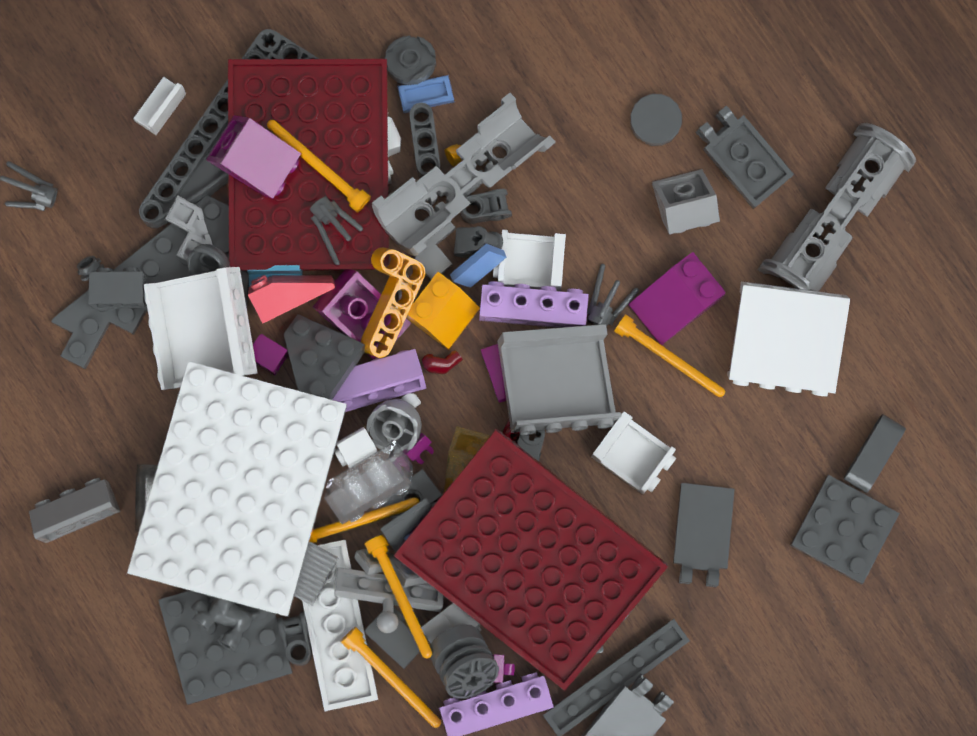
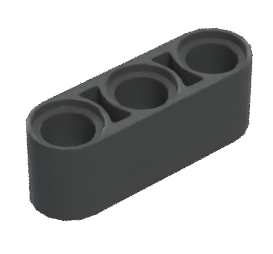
[409,103,440,178]
[844,414,906,493]

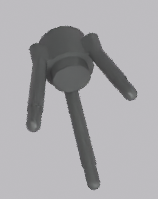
[0,161,58,211]
[310,196,363,266]
[587,264,639,328]

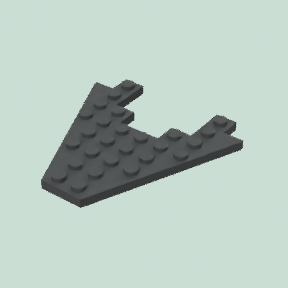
[51,195,249,370]

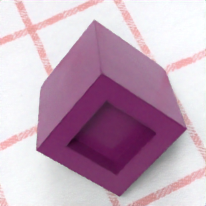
[253,334,289,376]

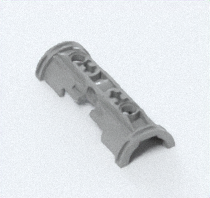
[372,93,555,256]
[757,123,916,292]

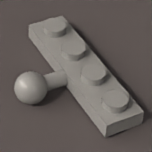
[334,567,443,633]

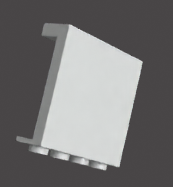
[143,267,257,390]
[727,282,850,396]

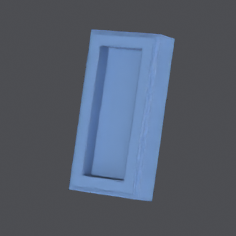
[398,75,454,113]
[450,244,507,288]

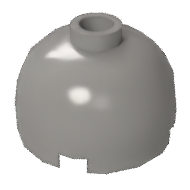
[366,399,422,454]

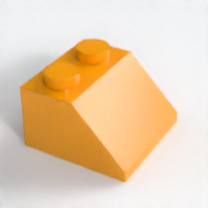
[406,272,480,350]

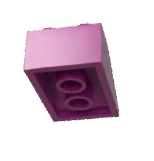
[628,252,726,345]
[313,269,411,360]

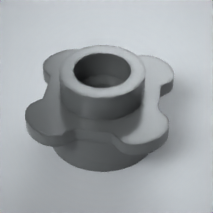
[77,256,104,281]

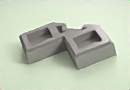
[164,196,212,262]
[415,211,456,280]
[354,549,426,587]

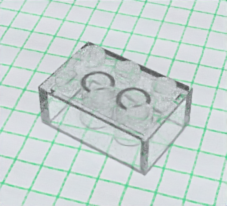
[324,440,413,524]

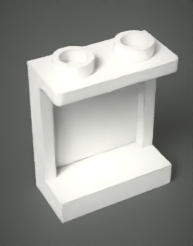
[493,229,566,291]
[591,412,676,495]

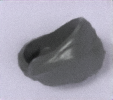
[188,244,230,276]

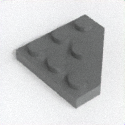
[284,314,365,400]

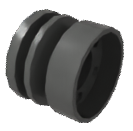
[430,625,499,698]

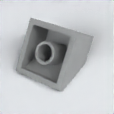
[652,169,720,234]

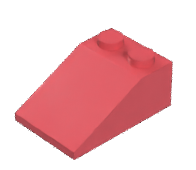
[248,275,335,323]

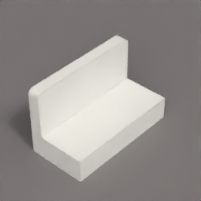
[133,77,186,135]

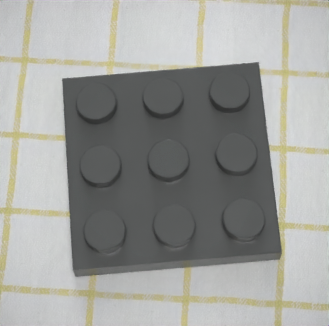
[790,475,900,584]

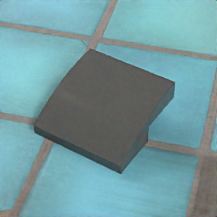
[380,498,432,552]

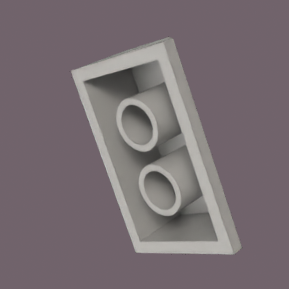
[29,478,121,543]

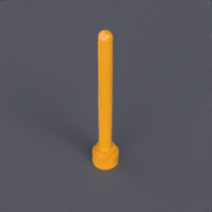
[267,120,371,213]
[614,314,725,397]
[309,498,419,543]
[365,535,432,658]
[340,627,441,728]

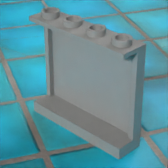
[497,324,621,435]

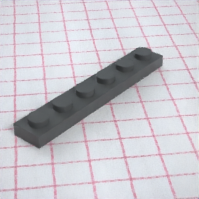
[543,619,690,736]

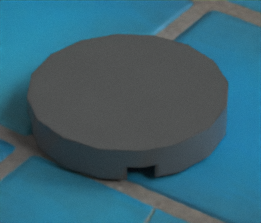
[385,36,436,85]
[630,94,682,146]

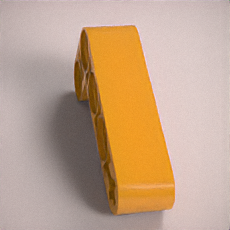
[361,247,425,358]

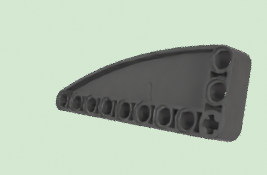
[139,29,319,228]

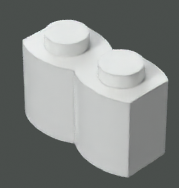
[334,427,378,469]

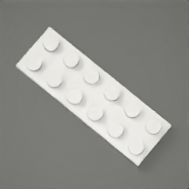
[302,540,378,711]

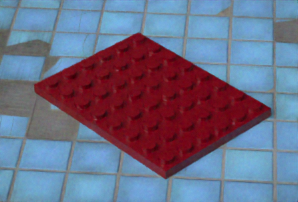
[228,59,389,271]
[394,428,668,690]

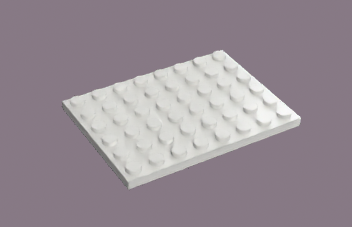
[127,361,347,616]

